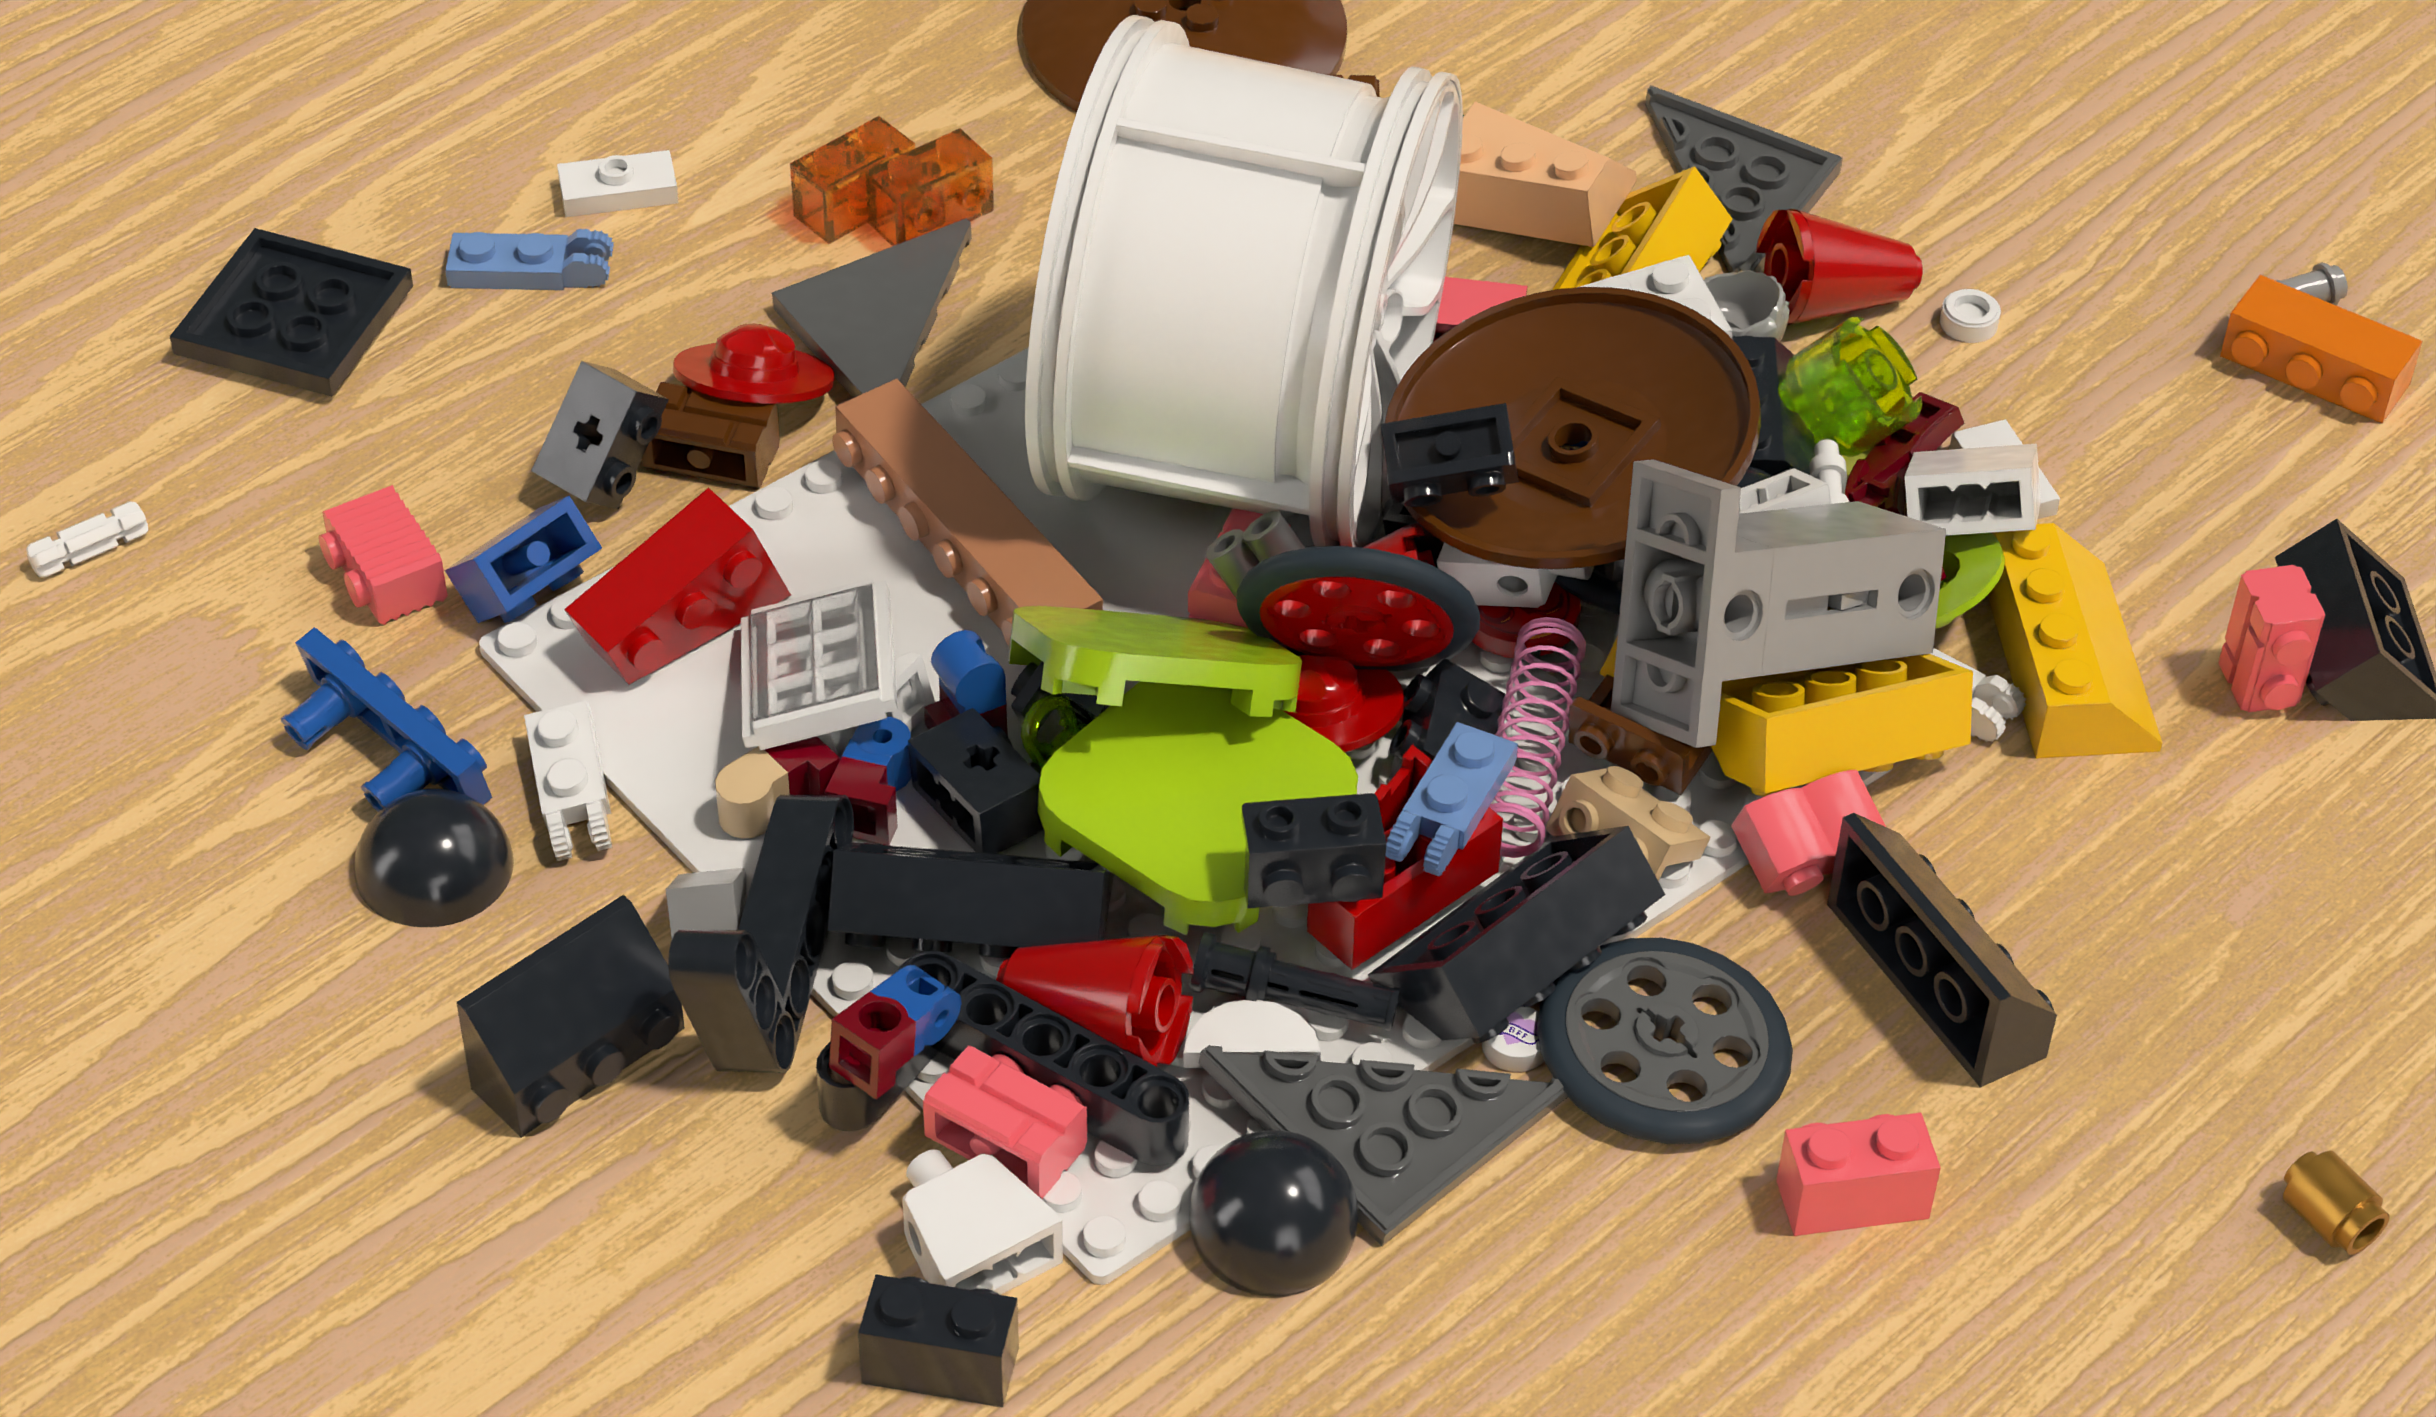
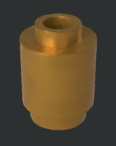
[2283,1150,2390,1255]

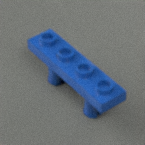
[281,627,492,812]

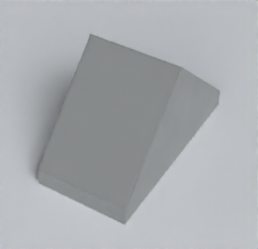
[666,868,746,938]

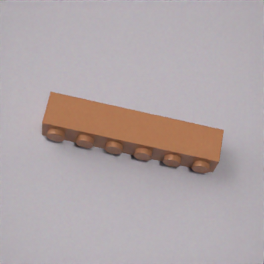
[832,378,1103,646]

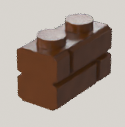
[642,382,780,489]

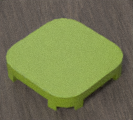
[1008,606,1302,717]
[1038,681,1358,935]

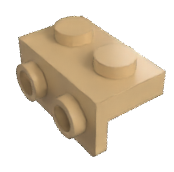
[1546,766,1711,881]

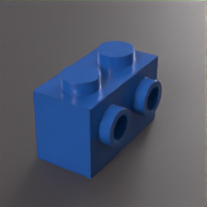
[444,496,602,623]

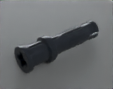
[1190,932,1401,1031]

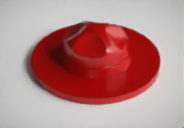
[673,323,834,404]
[1280,655,1404,752]

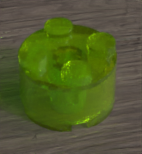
[1778,317,1922,457]

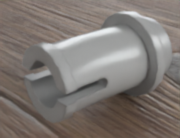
[2276,262,2348,305]

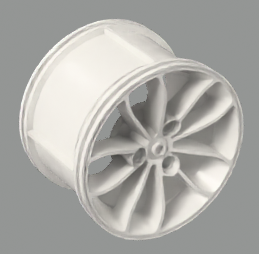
[1025,15,1463,548]

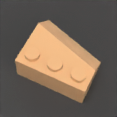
[1454,102,1637,247]

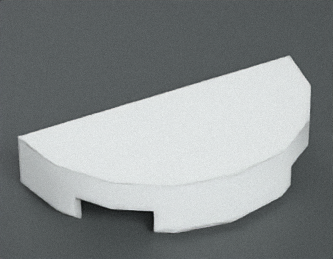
[1183,1000,1321,1068]

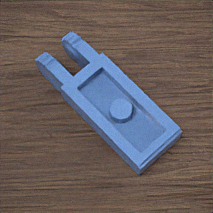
[445,229,614,290]
[1386,722,1518,876]

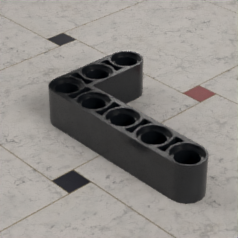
[668,794,854,1073]
[816,951,1189,1165]

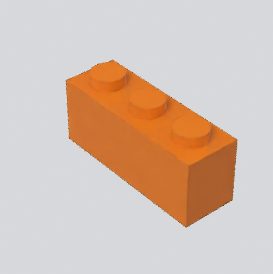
[2220,275,2423,424]

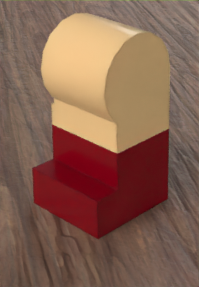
[715,736,840,839]

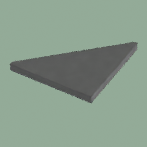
[1645,86,1843,273]
[772,218,972,398]
[1198,1045,1568,1246]

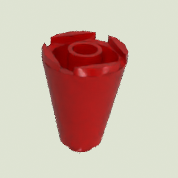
[1756,209,1923,325]
[996,935,1194,1067]

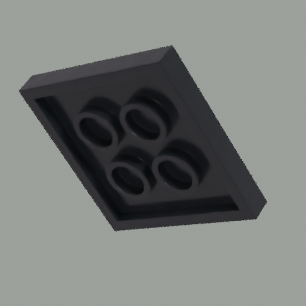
[169,228,413,397]

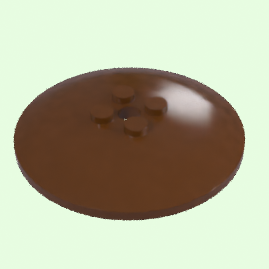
[1022,0,1347,112]
[1384,287,1761,570]

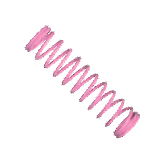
[1489,617,1586,858]

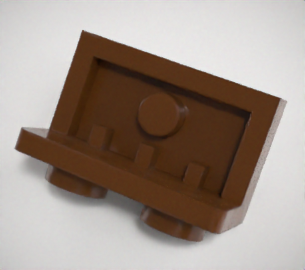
[1568,674,1713,795]

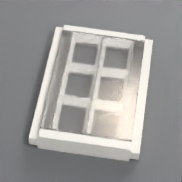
[741,579,898,751]

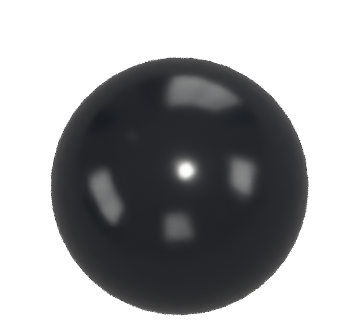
[354,789,514,928]
[1189,1130,1358,1296]

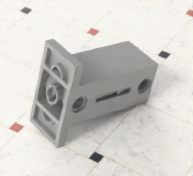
[1611,460,1946,748]

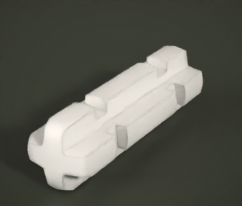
[26,501,148,578]

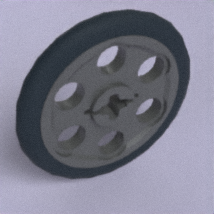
[1537,937,1793,1144]

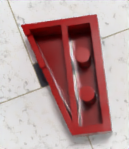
[564,487,791,685]
[1307,744,1503,970]

